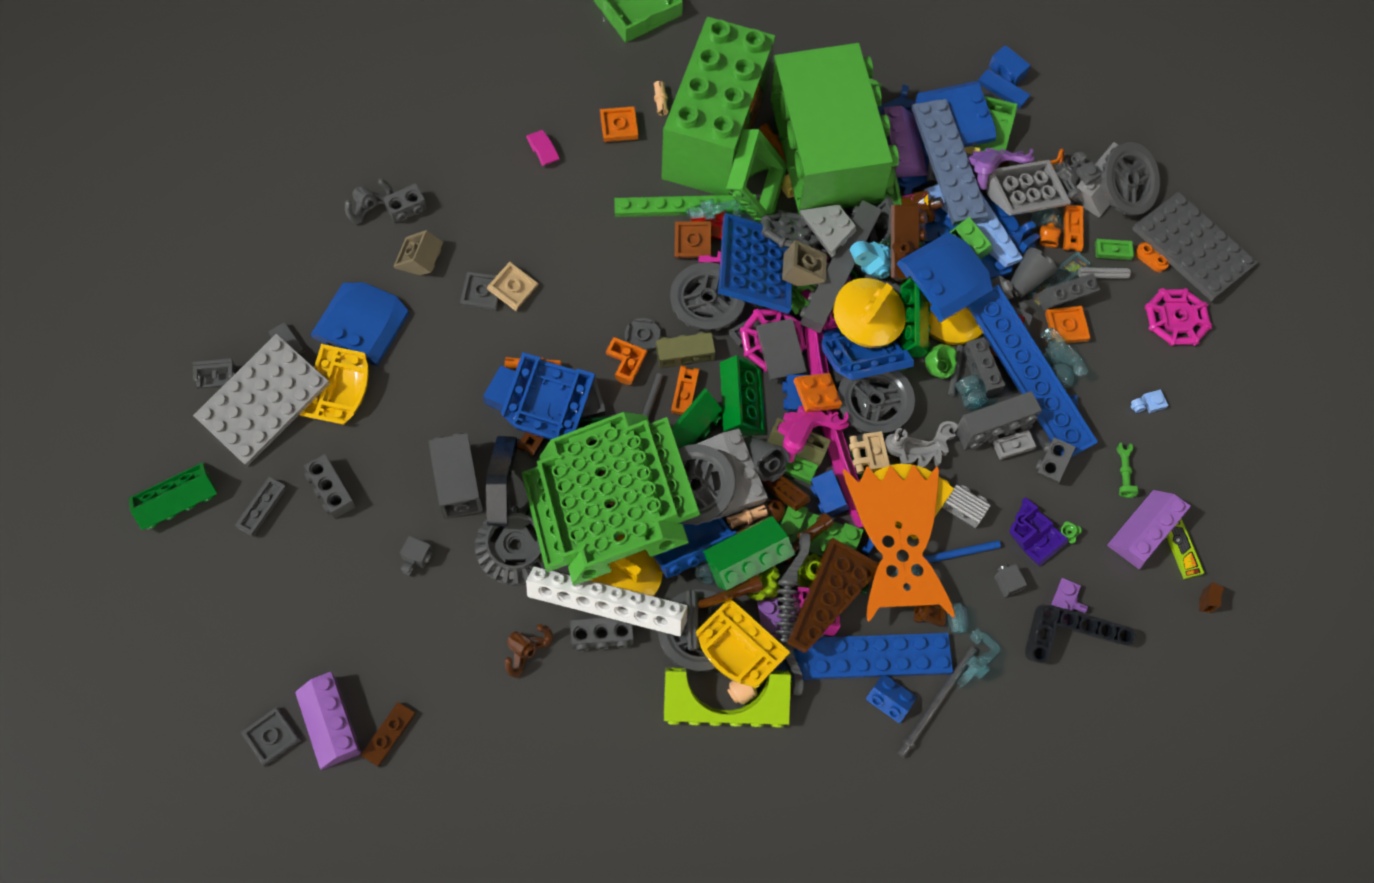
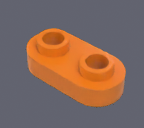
[1135,243,1169,272]

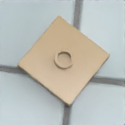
[487,261,539,311]

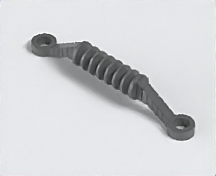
[776,533,810,696]

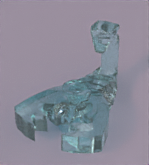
[686,199,742,220]
[1039,328,1088,377]
[956,629,1000,688]

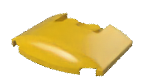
[299,344,369,425]
[696,599,790,688]

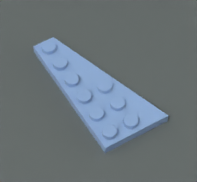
[923,185,1023,268]

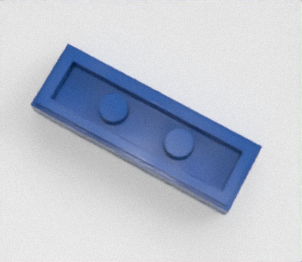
[978,69,1030,109]

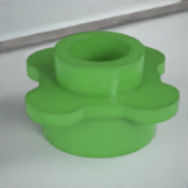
[1059,521,1082,544]

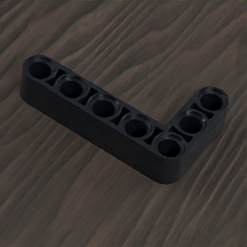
[486,436,517,526]
[1025,604,1135,663]

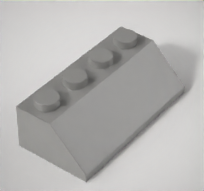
[1072,142,1132,218]

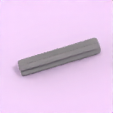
[1078,268,1131,279]

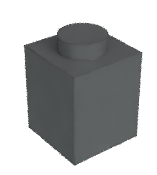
[994,564,1027,598]

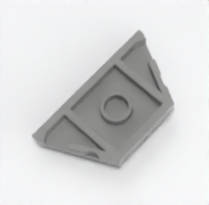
[800,205,857,257]

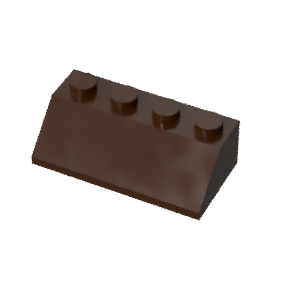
[891,205,928,284]

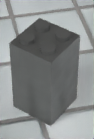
[428,433,483,519]

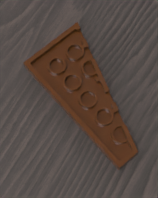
[787,538,879,653]

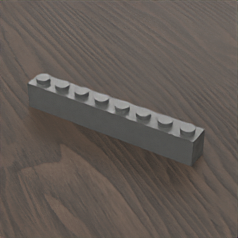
[800,200,882,333]

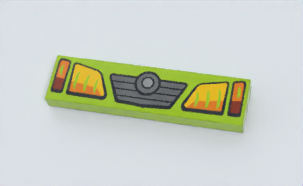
[1166,519,1204,580]

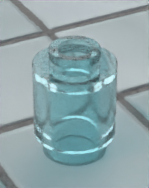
[947,603,969,634]

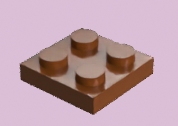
[675,221,711,258]

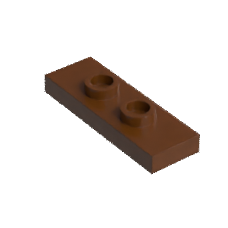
[760,475,811,511]
[361,702,416,768]

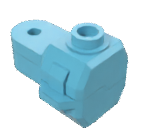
[850,241,891,279]

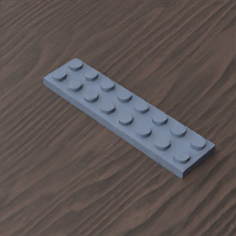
[912,99,989,226]

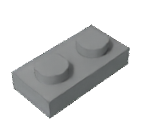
[992,430,1036,460]

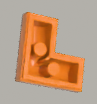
[606,337,648,385]

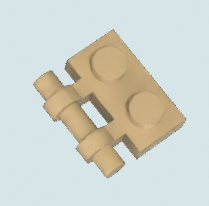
[849,431,890,474]

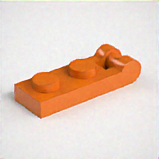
[1063,205,1083,252]
[671,365,699,415]

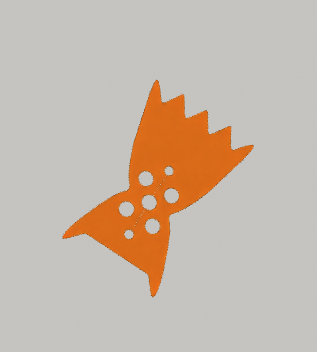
[843,465,955,622]

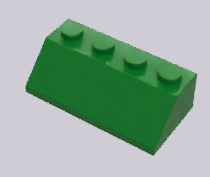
[900,278,931,358]
[720,355,766,436]
[671,388,722,449]
[129,462,217,530]
[703,516,795,591]

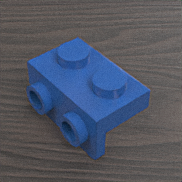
[866,675,917,723]

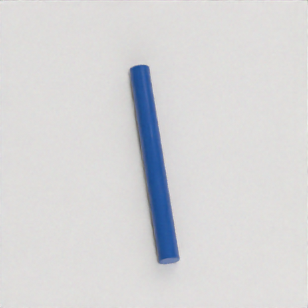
[923,540,1001,563]

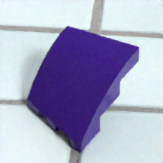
[1009,497,1068,567]

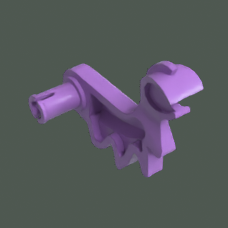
[969,148,1034,189]

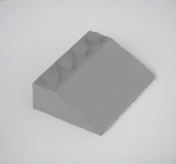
[984,160,1071,216]
[687,429,768,521]

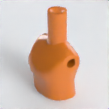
[1039,215,1061,248]

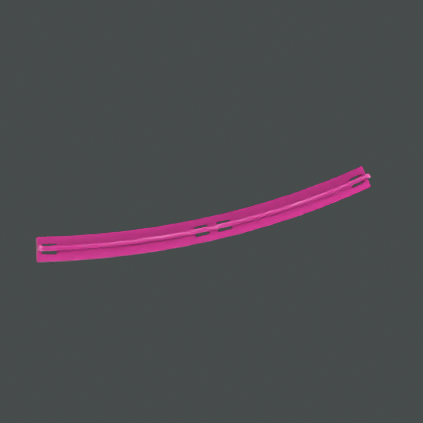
[801,289,864,529]

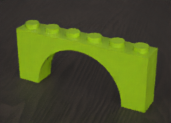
[664,667,791,728]

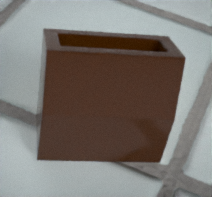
[1199,582,1224,613]

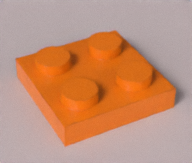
[600,106,638,142]
[1045,306,1091,345]
[794,373,842,413]

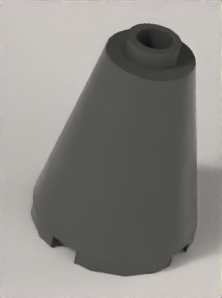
[1010,247,1057,298]
[744,436,790,482]

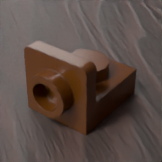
[914,605,947,627]

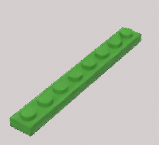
[614,194,756,217]

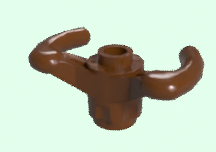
[505,624,553,678]

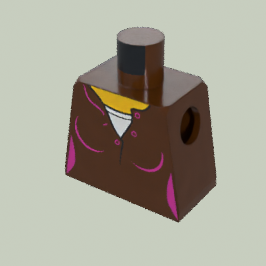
[901,191,944,224]

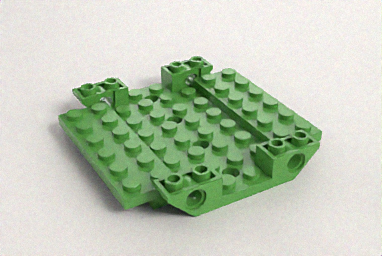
[521,412,700,586]

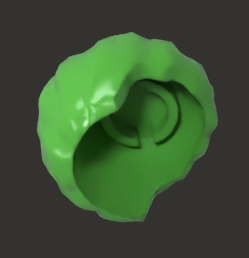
[924,344,957,379]

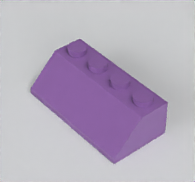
[882,106,927,178]
[1107,490,1191,570]
[295,672,361,770]

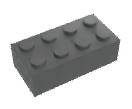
[955,391,1042,450]

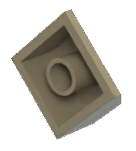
[393,230,443,276]
[782,240,827,286]

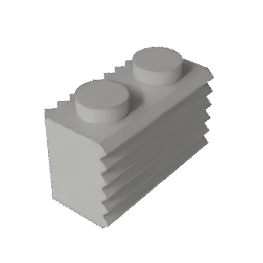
[942,484,991,528]

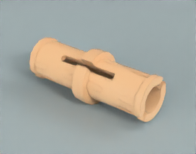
[654,81,668,116]
[727,504,768,529]

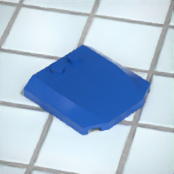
[915,81,996,148]
[897,232,993,323]
[310,282,409,366]
[822,328,914,380]
[501,352,595,440]

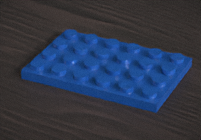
[718,213,792,314]

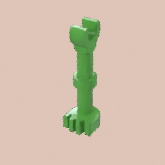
[1117,443,1138,498]

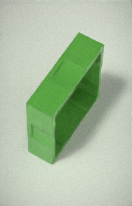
[594,0,683,42]

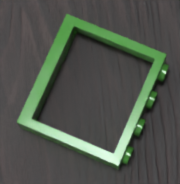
[726,129,787,224]

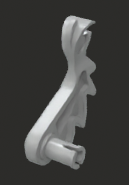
[884,421,959,468]

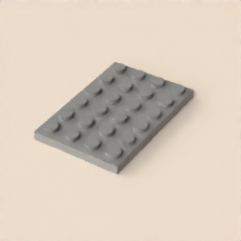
[193,334,330,466]

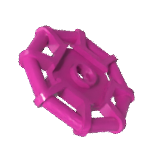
[1144,287,1212,346]
[739,308,807,372]

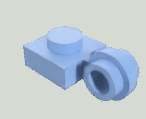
[1131,389,1168,413]

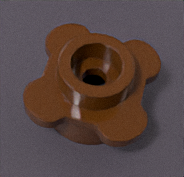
[892,238,913,259]

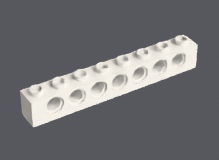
[526,566,687,637]

